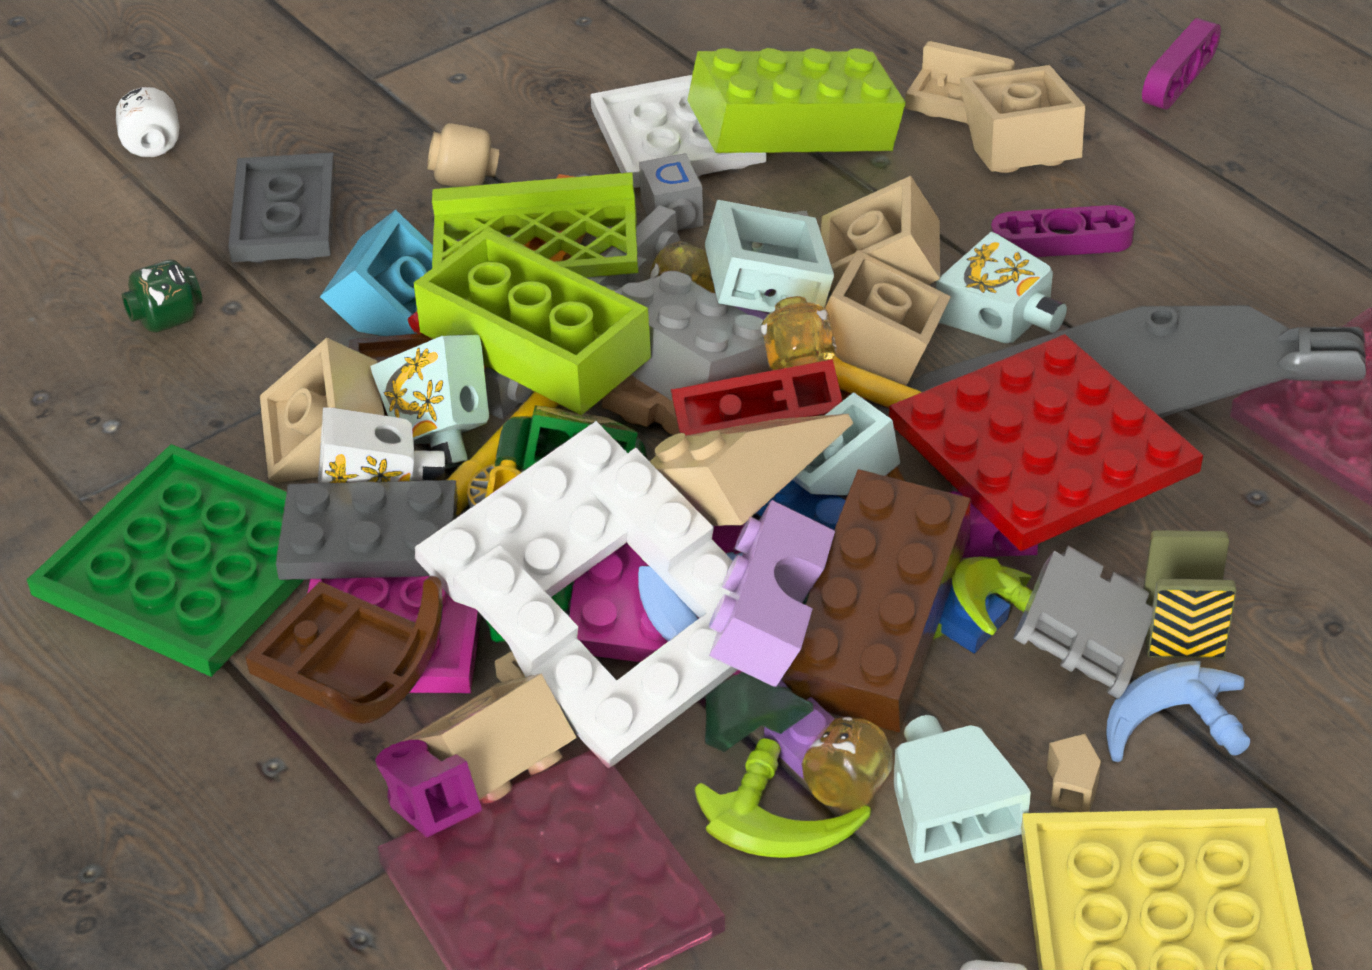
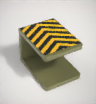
[1143,530,1237,659]

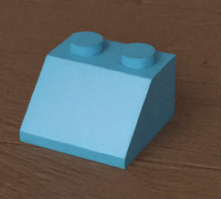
[320,210,433,336]

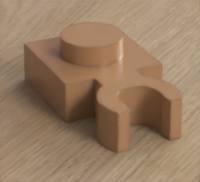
[602,375,679,435]

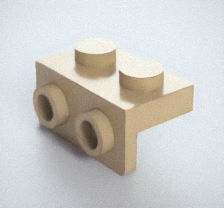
[905,41,1015,125]

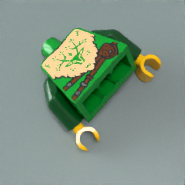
[485,405,648,498]

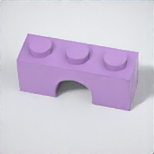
[709,500,835,687]

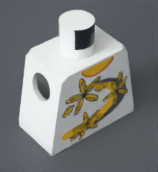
[318,407,445,483]

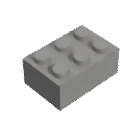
[613,271,786,401]

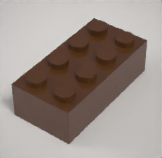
[783,469,971,733]

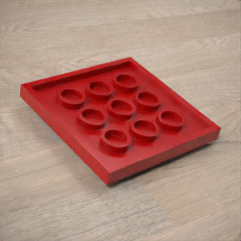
[889,334,1203,551]

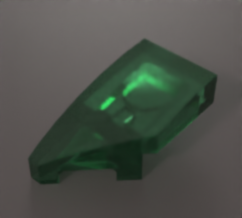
[705,672,813,752]

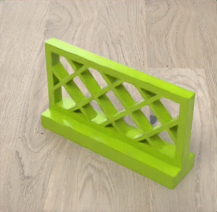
[432,172,639,278]

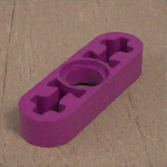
[1142,18,1221,110]
[991,205,1135,257]

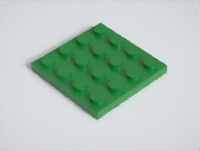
[27,444,305,677]

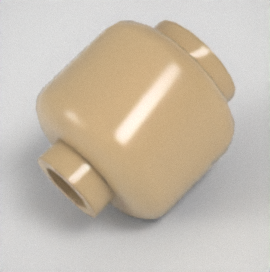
[427,123,499,187]

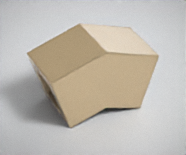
[1047,734,1101,812]

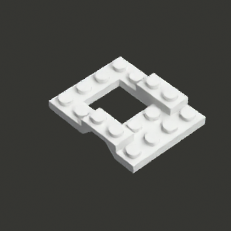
[415,421,738,769]

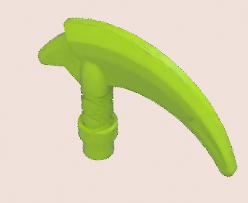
[952,557,1032,635]
[695,738,871,858]

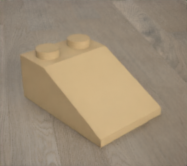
[650,414,853,526]

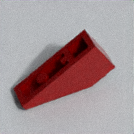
[671,359,843,435]

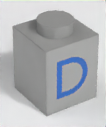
[639,153,703,231]

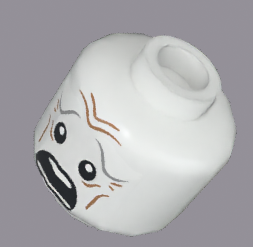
[116,87,180,157]

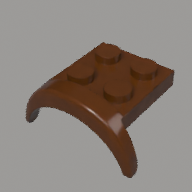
[245,575,443,724]

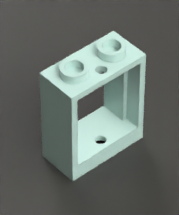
[705,200,834,321]

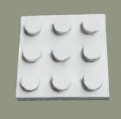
[591,75,766,188]

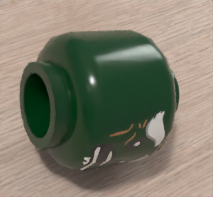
[122,260,203,332]

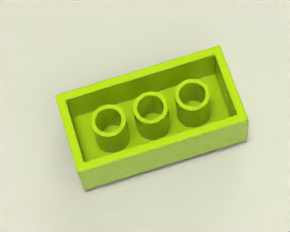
[687,48,906,153]
[414,229,651,415]

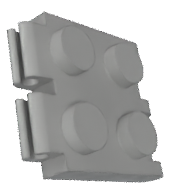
[1013,545,1153,699]

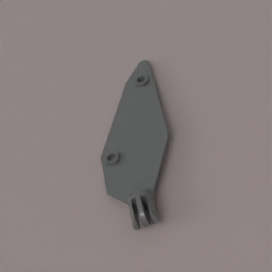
[870,305,1366,418]

